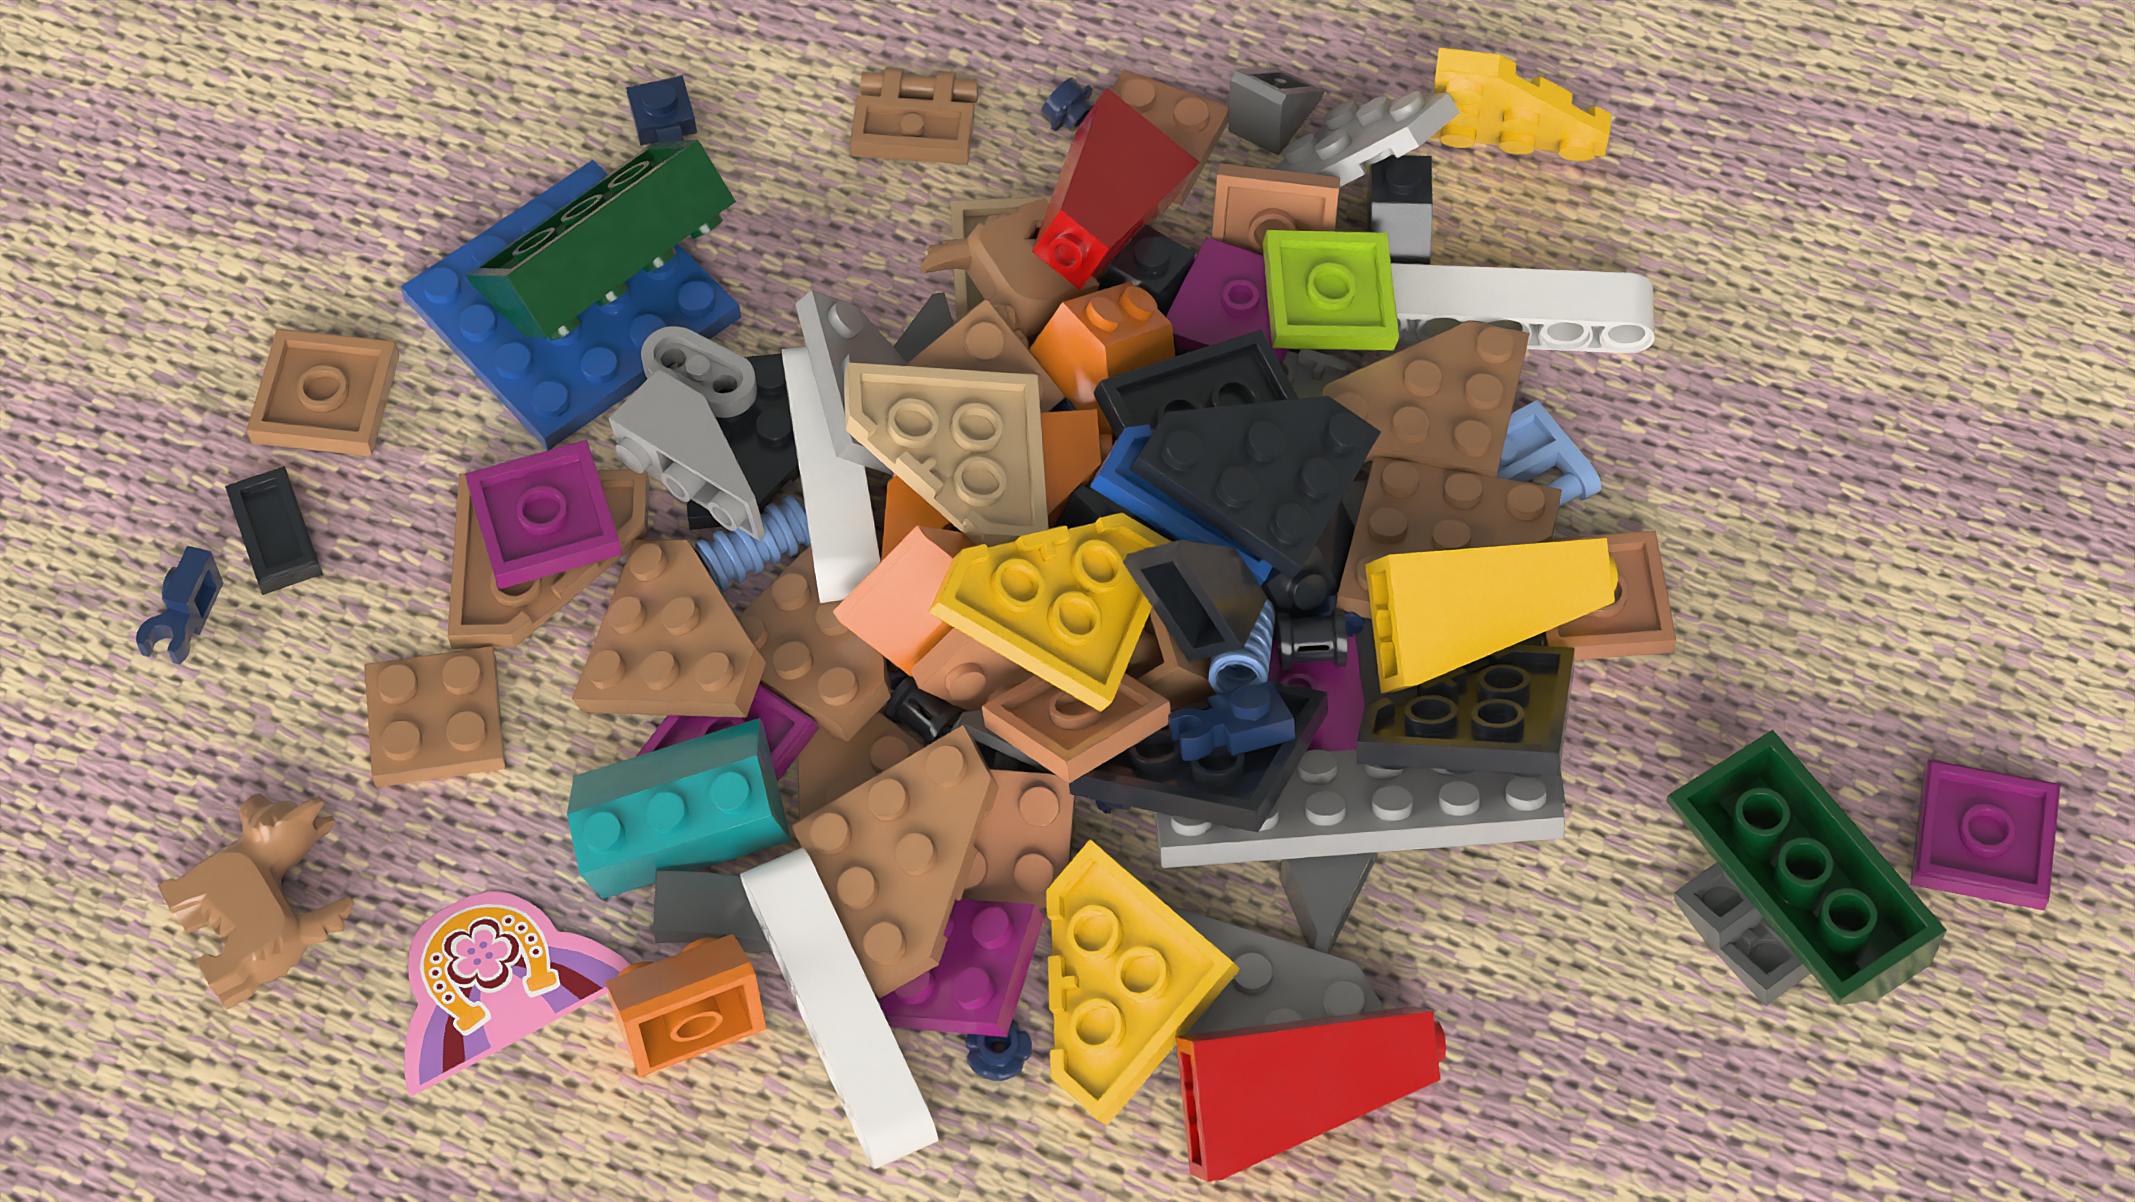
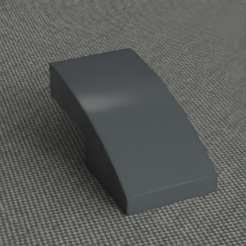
[1674,862,1811,1006]
[653,871,772,952]

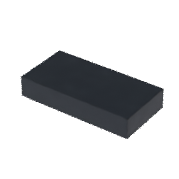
[225,466,323,595]

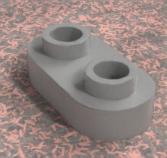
[641,326,757,418]

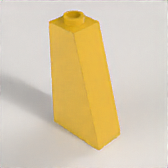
[1365,538,1618,694]

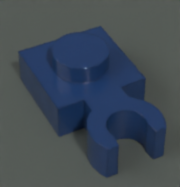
[1168,681,1295,761]

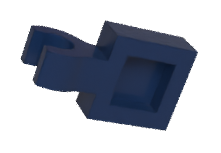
[626,75,697,146]
[136,546,224,665]

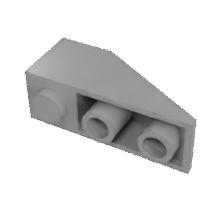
[608,369,766,541]

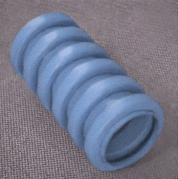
[695,495,811,592]
[1208,599,1275,694]

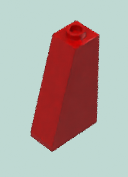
[1032,88,1200,290]
[1176,1006,1446,1182]

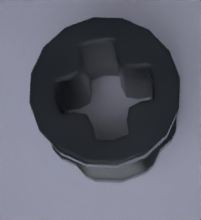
[1277,608,1347,671]
[884,676,970,747]

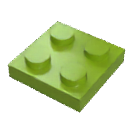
[1262,230,1399,350]

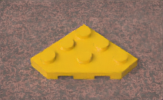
[1431,48,1612,161]
[928,513,1171,712]
[1046,840,1240,1126]

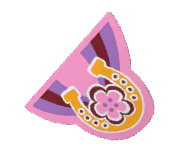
[404,891,631,1097]

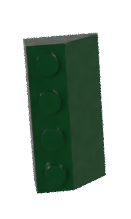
[465,140,736,341]
[1666,730,1947,1006]

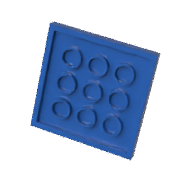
[401,160,741,451]

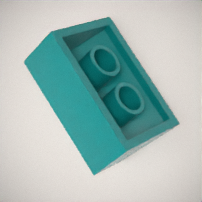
[567,718,791,899]

